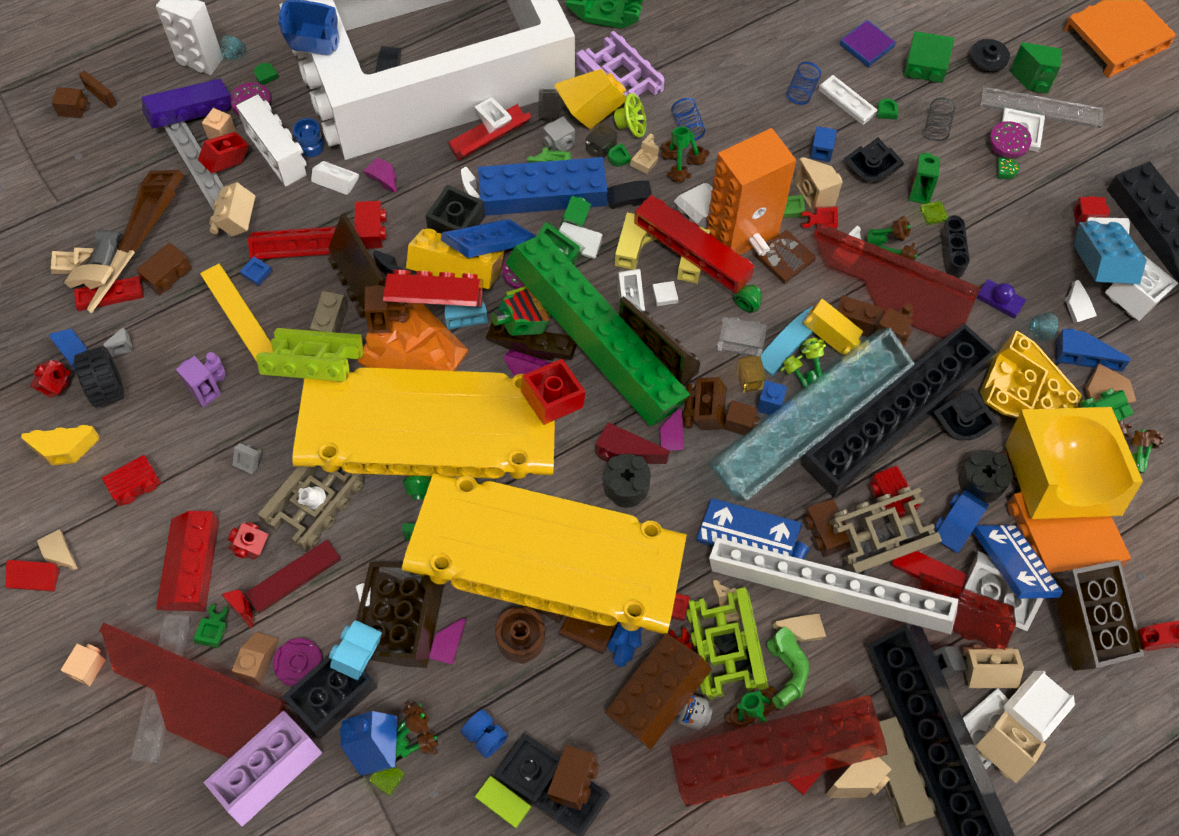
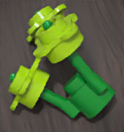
[780,338,827,391]

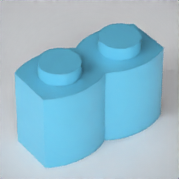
[329,620,382,680]

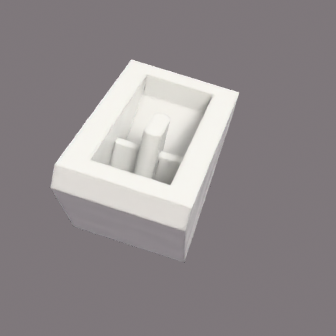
[475,97,512,133]
[617,269,645,311]

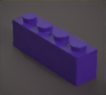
[142,78,231,129]

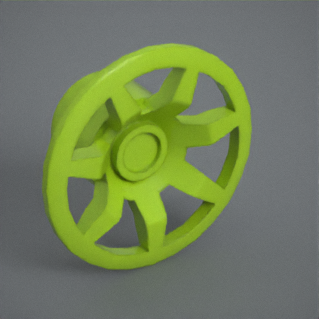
[614,93,646,138]

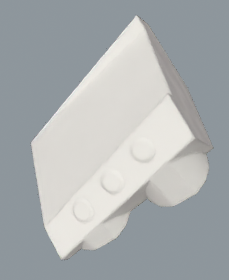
[674,183,713,228]
[1003,671,1075,742]

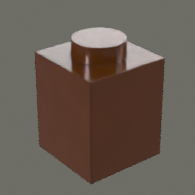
[52,87,88,118]
[724,400,760,437]

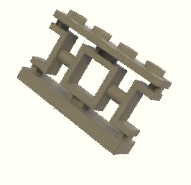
[258,456,364,552]
[828,486,942,573]

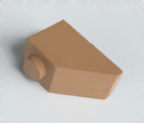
[232,632,279,686]

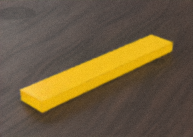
[200,263,273,363]

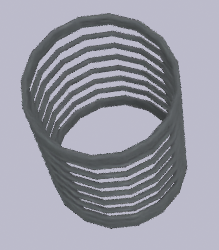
[924,97,956,141]

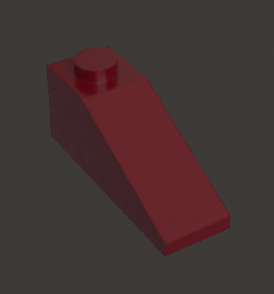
[595,422,670,464]

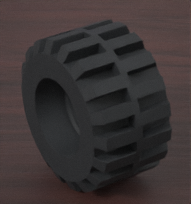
[74,345,124,408]

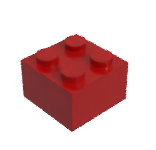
[521,359,586,425]

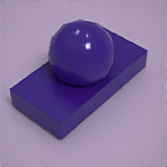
[976,279,1026,319]

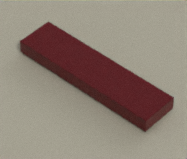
[245,540,341,614]

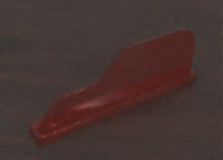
[812,222,981,338]
[99,622,288,759]

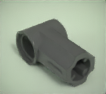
[90,229,123,266]

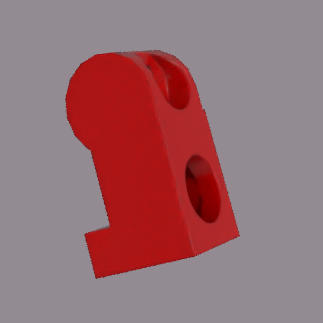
[1138,621,1179,651]

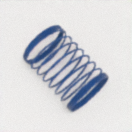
[786,61,821,105]
[671,98,706,141]

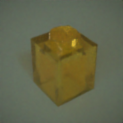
[736,355,767,393]

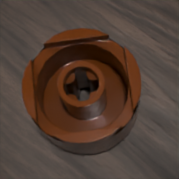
[496,607,545,664]

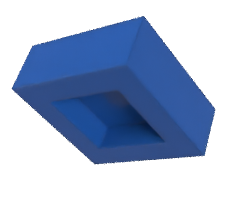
[240,257,272,286]

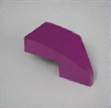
[363,157,397,193]
[660,409,684,451]
[429,618,467,664]

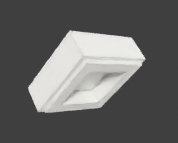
[652,281,678,306]

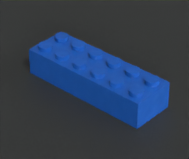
[478,157,608,216]

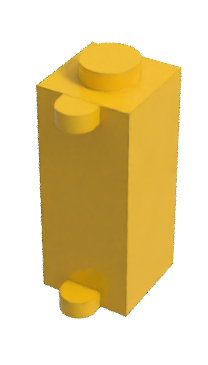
[802,299,863,355]

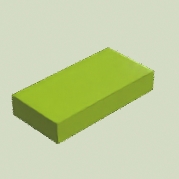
[475,776,531,829]

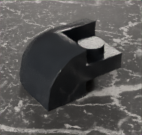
[844,137,904,182]
[934,387,999,441]

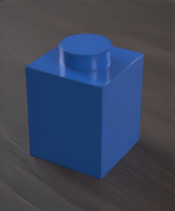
[810,126,837,162]
[757,380,787,418]

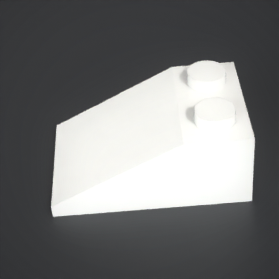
[1105,255,1178,321]

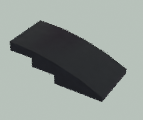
[494,733,610,836]

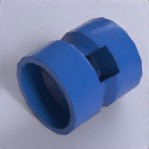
[293,118,324,157]
[460,709,509,759]

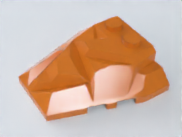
[358,303,469,371]

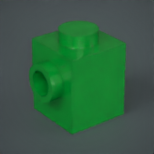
[560,196,591,227]

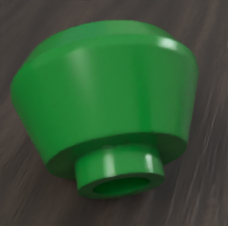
[734,285,762,313]
[403,476,432,500]

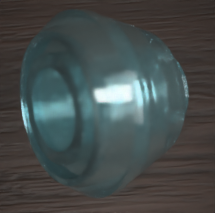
[220,35,246,61]
[1030,312,1058,342]

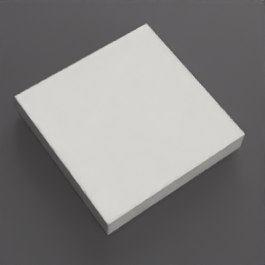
[1001,108,1045,152]

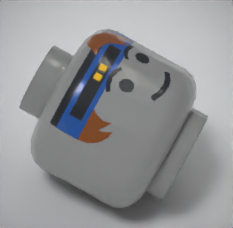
[676,694,712,730]

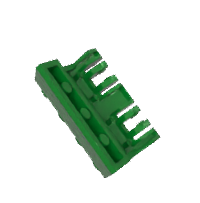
[566,0,644,29]

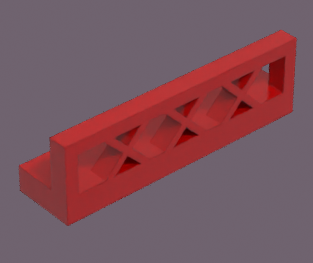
[448,104,532,161]
[247,226,336,260]

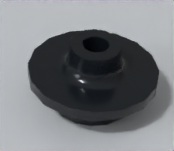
[970,39,1010,72]

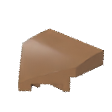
[1083,364,1136,403]

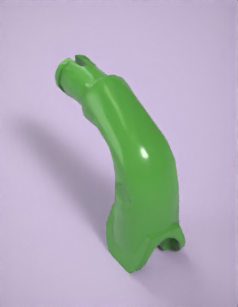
[766,627,809,709]

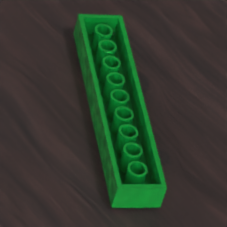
[505,233,691,427]

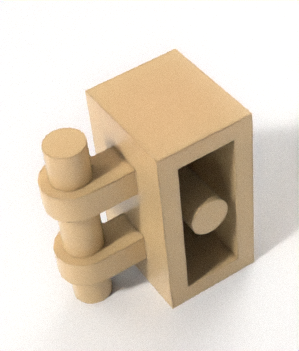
[209,182,255,236]
[962,644,1024,688]

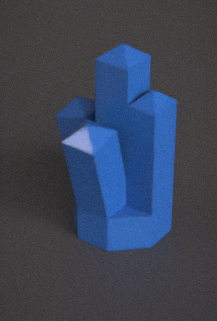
[607,622,642,667]

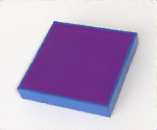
[840,20,896,67]

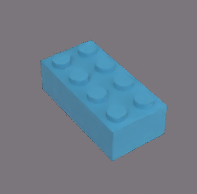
[1073,220,1147,284]

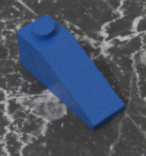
[1056,329,1130,372]

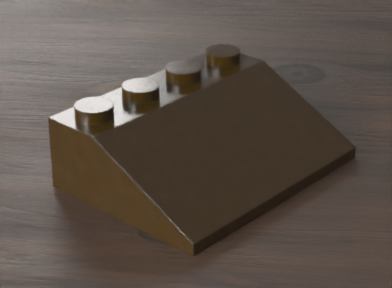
[328,213,385,320]
[619,296,700,386]
[1050,560,1144,671]
[356,562,444,668]

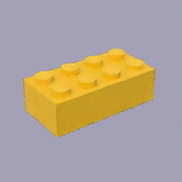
[406,229,504,289]

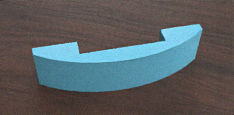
[756,306,815,377]

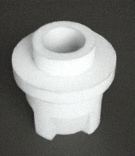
[298,487,326,510]

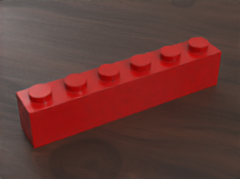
[634,195,754,294]

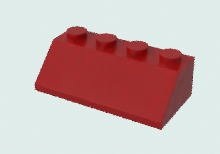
[156,511,219,612]

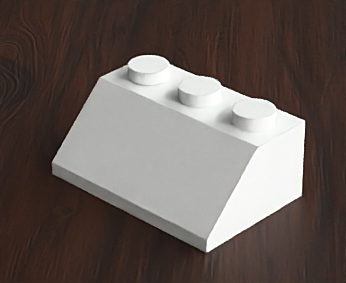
[958,551,1044,631]

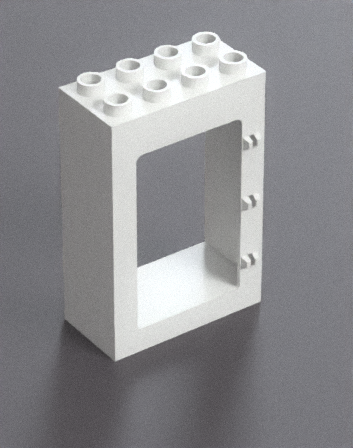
[279,0,575,160]

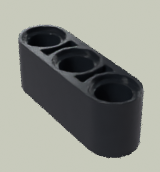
[941,215,970,279]

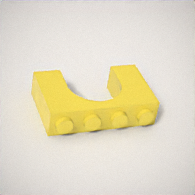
[615,212,710,284]

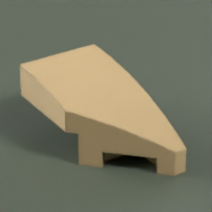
[37,529,78,570]

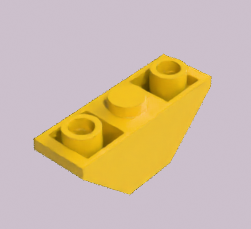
[21,425,99,466]

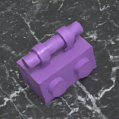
[176,352,226,408]

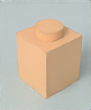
[202,108,236,139]
[61,644,106,687]

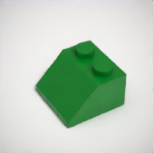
[903,31,954,83]
[1010,42,1062,94]
[536,222,585,265]

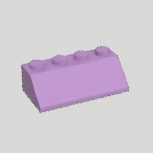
[203,710,322,827]

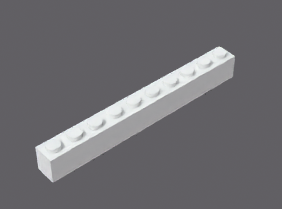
[709,538,958,634]

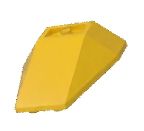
[980,330,1082,419]

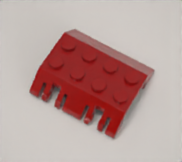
[383,270,483,307]

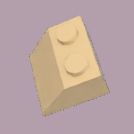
[794,157,842,213]
[975,711,1046,783]
[826,747,892,798]

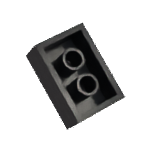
[282,654,377,740]

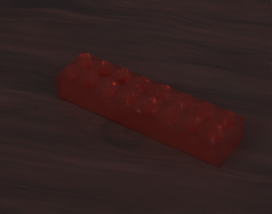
[670,695,888,807]

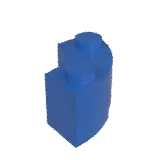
[934,490,989,553]

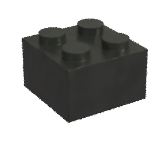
[425,185,485,234]

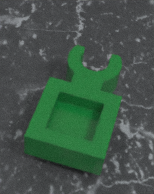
[194,604,228,649]

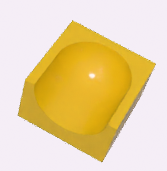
[1005,407,1143,519]

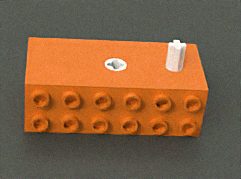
[706,128,797,256]

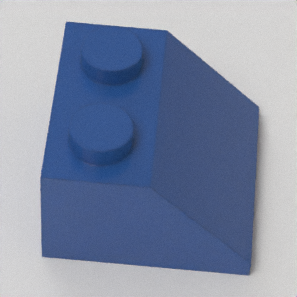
[340,711,397,776]

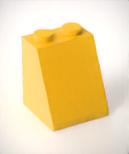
[554,69,626,130]

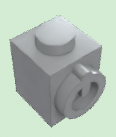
[542,117,575,152]

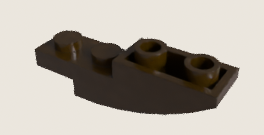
[486,323,577,361]

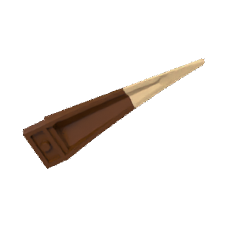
[87,170,184,313]

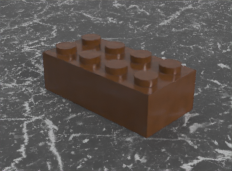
[604,633,712,750]

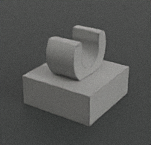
[233,443,262,474]

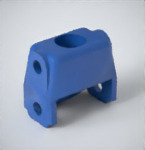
[278,0,339,55]

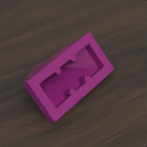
[504,349,552,376]

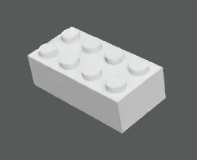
[156,0,223,75]
[236,95,307,187]

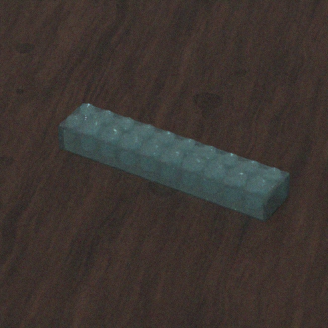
[710,328,915,501]

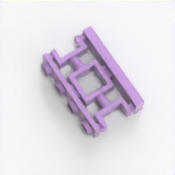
[576,31,664,109]

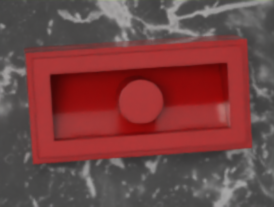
[5,560,60,592]
[222,589,254,628]

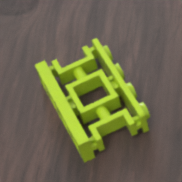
[256,328,364,382]
[687,587,769,700]

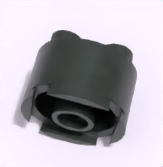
[959,450,1013,503]
[603,454,651,508]

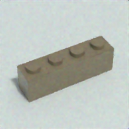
[863,717,935,830]

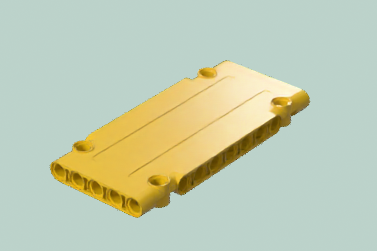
[293,368,555,479]
[402,473,687,634]

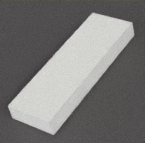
[818,75,877,125]

